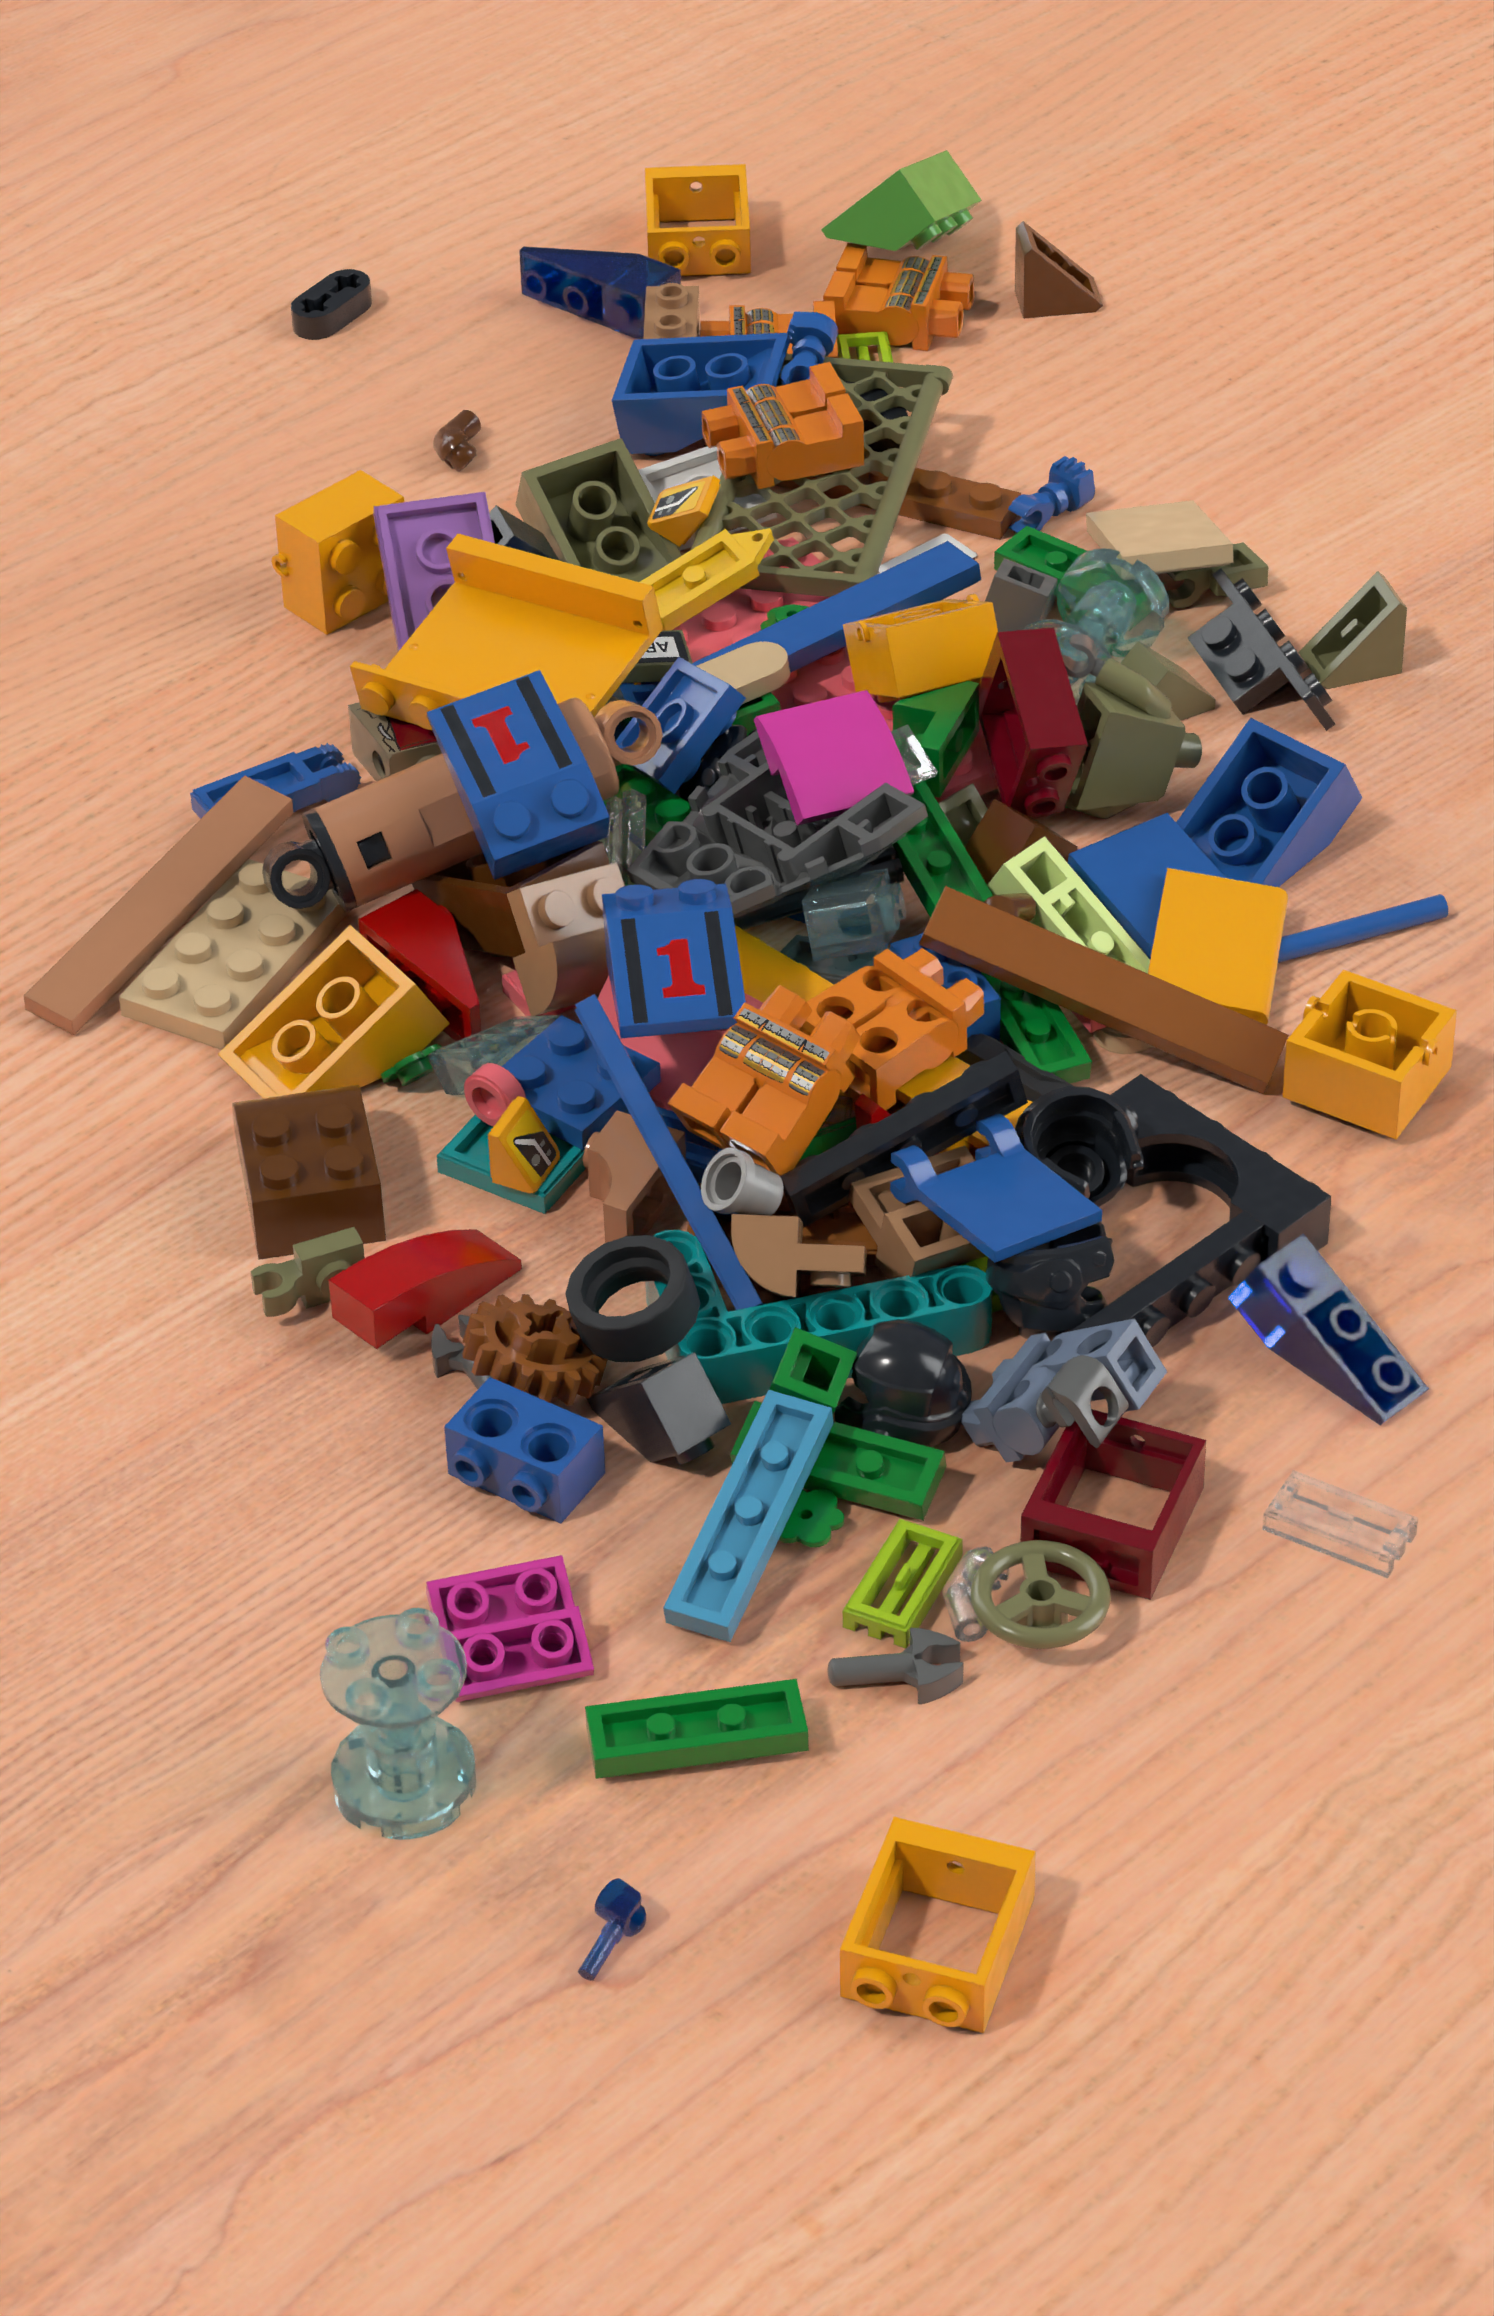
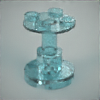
[1023,548,1169,705]
[320,1608,476,1840]

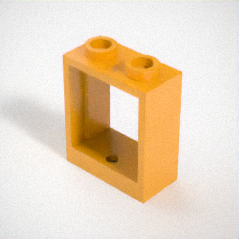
[645,164,751,277]
[840,1817,1036,2033]

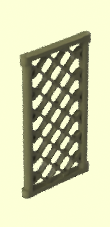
[691,353,953,597]

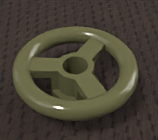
[970,1540,1111,1649]

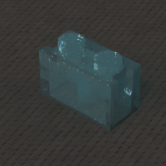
[802,868,906,962]

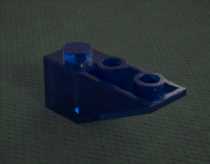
[519,246,681,339]
[1228,1233,1429,1426]

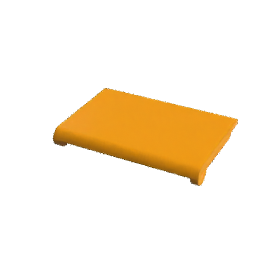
[1148,868,1288,1025]

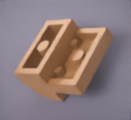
[507,862,624,1017]
[848,1145,986,1279]
[731,1214,867,1299]

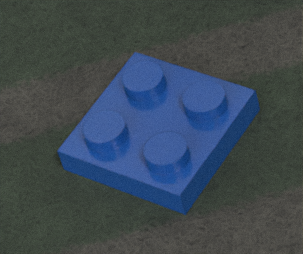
[615,657,746,794]
[502,1015,661,1150]

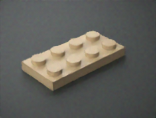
[119,859,351,1050]

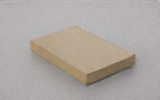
[1086,500,1234,577]

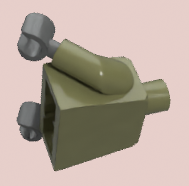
[1062,634,1202,819]

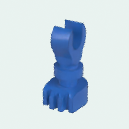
[781,311,838,385]
[1008,456,1095,533]

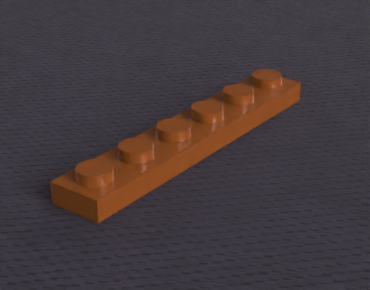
[702,444,1021,540]

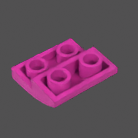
[754,690,914,826]
[426,1555,594,1702]

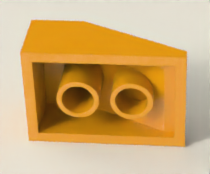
[218,925,450,1098]

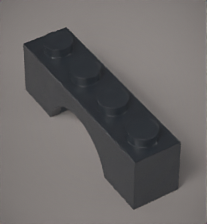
[1111,1074,1332,1281]

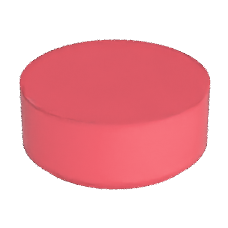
[464,1063,526,1127]

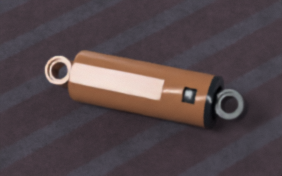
[262,697,663,912]

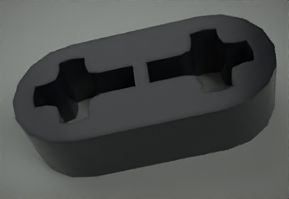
[291,269,372,340]

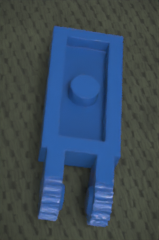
[190,743,362,819]

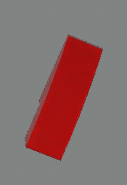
[328,1229,522,1349]

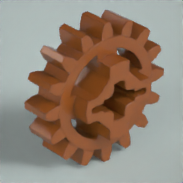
[462,1294,608,1406]

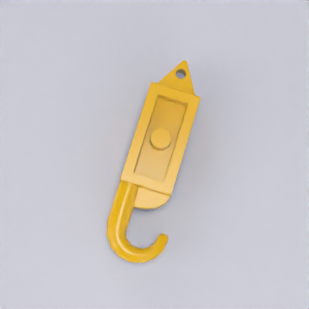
[640,528,774,631]

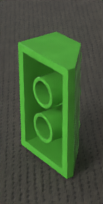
[821,150,982,251]

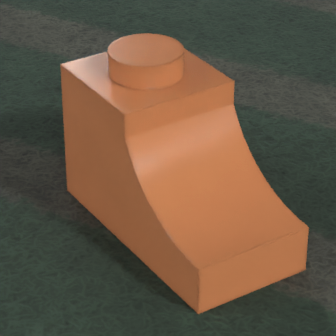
[583,1111,686,1243]

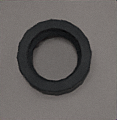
[565,1235,700,1362]

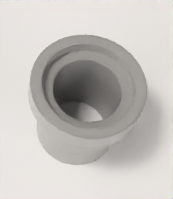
[701,1148,783,1216]

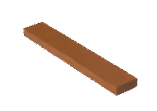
[919,886,1289,1094]

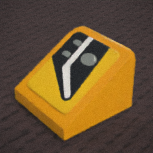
[647,475,721,547]
[488,1096,560,1193]

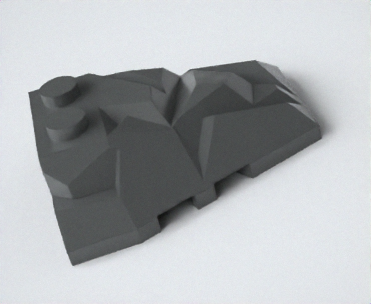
[627,730,928,919]

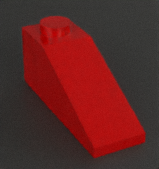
[358,889,483,1055]

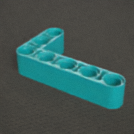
[645,1230,993,1404]

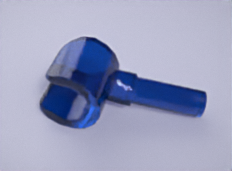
[578,1878,646,1981]

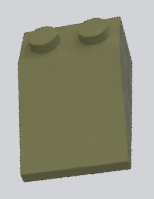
[515,438,682,582]

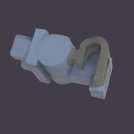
[961,1318,1167,1463]

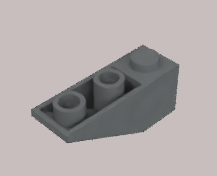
[985,558,1058,632]

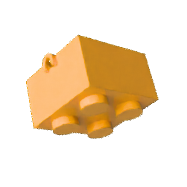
[271,470,405,635]
[843,594,998,703]
[1283,969,1457,1139]

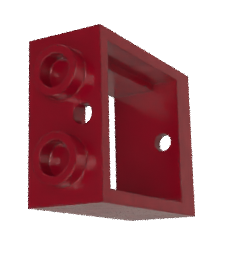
[979,627,1088,818]
[1020,1409,1206,1600]

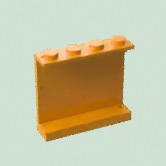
[350,534,663,730]

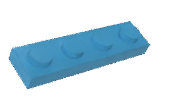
[663,1390,834,1642]

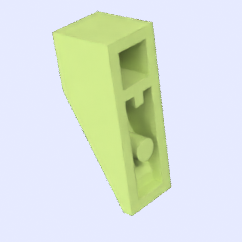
[987,836,1150,973]

